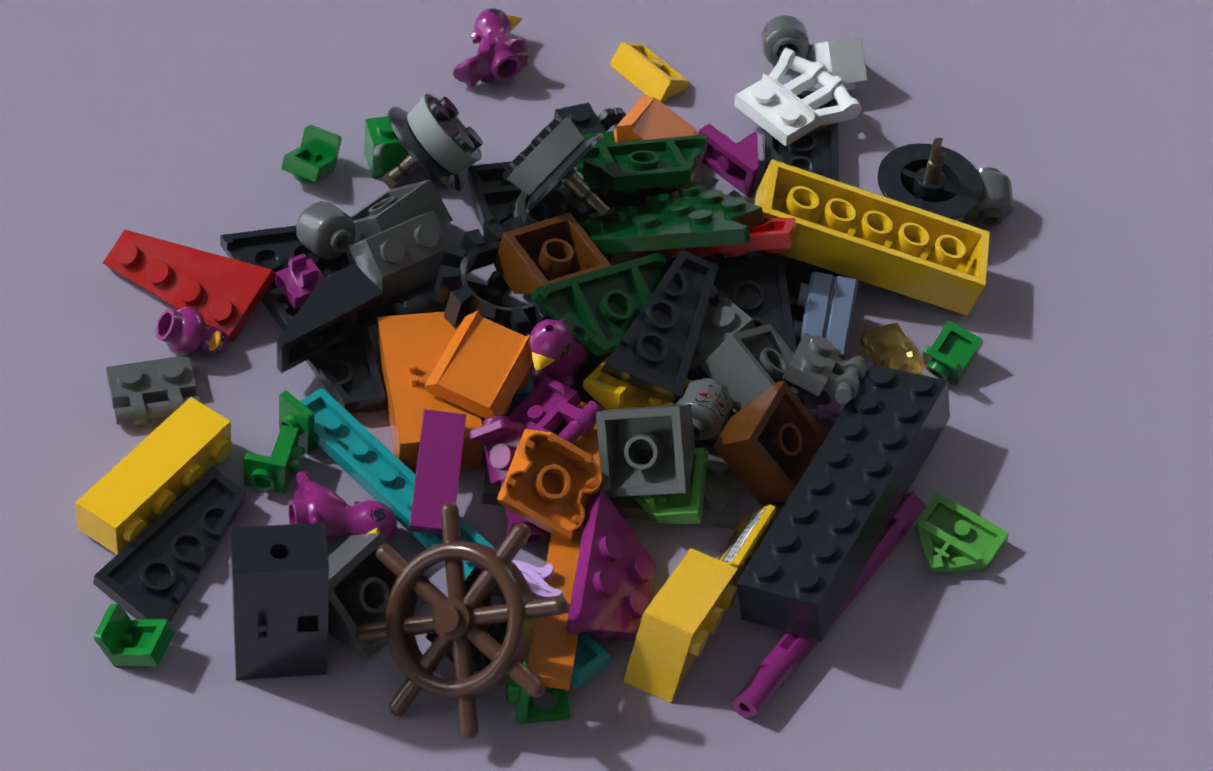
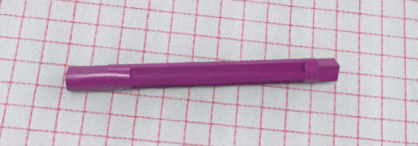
[731,491,927,719]

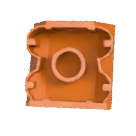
[614,96,698,143]
[424,311,533,419]
[497,429,603,541]

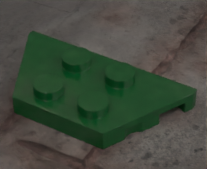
[576,134,707,193]
[530,251,667,357]

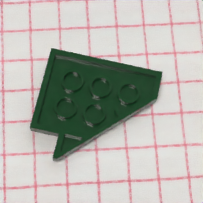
[579,182,764,254]

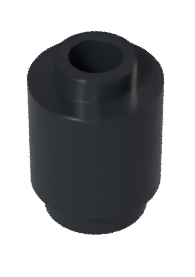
[387,284,448,316]

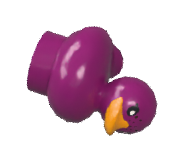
[156,307,227,355]

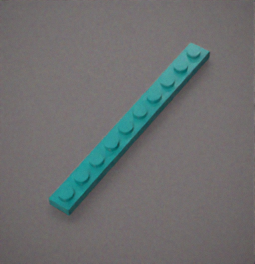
[300,388,610,690]

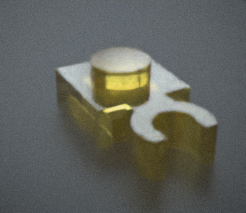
[860,322,923,375]

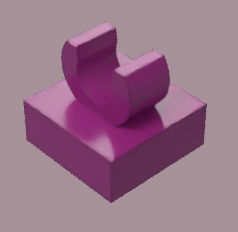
[275,254,326,309]

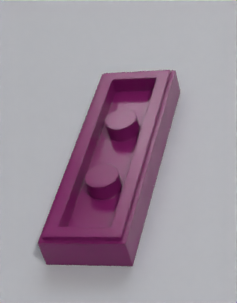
[409,409,466,536]

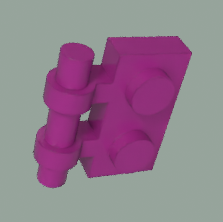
[508,376,602,444]

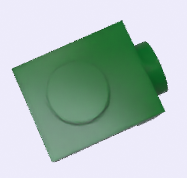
[281,125,342,183]
[923,320,983,383]
[243,425,305,493]
[94,604,176,666]

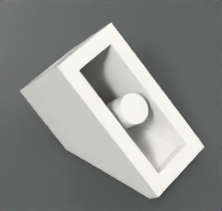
[806,37,867,90]

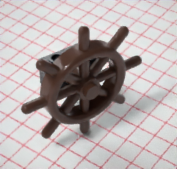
[355,502,567,740]

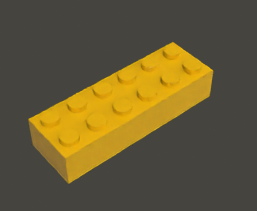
[754,159,990,316]

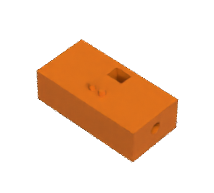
[376,312,484,474]

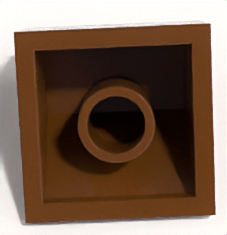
[494,213,611,294]
[713,381,827,505]

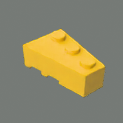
[623,548,738,703]

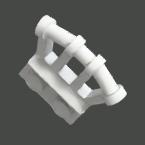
[734,48,862,146]

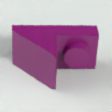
[698,124,759,197]

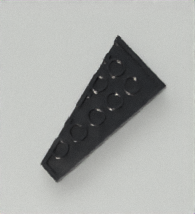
[220,225,386,413]

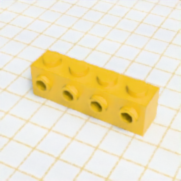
[75,397,232,554]

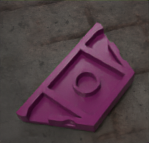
[566,490,657,641]

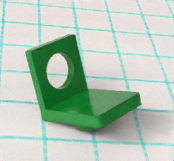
[279,390,318,454]
[505,661,571,724]

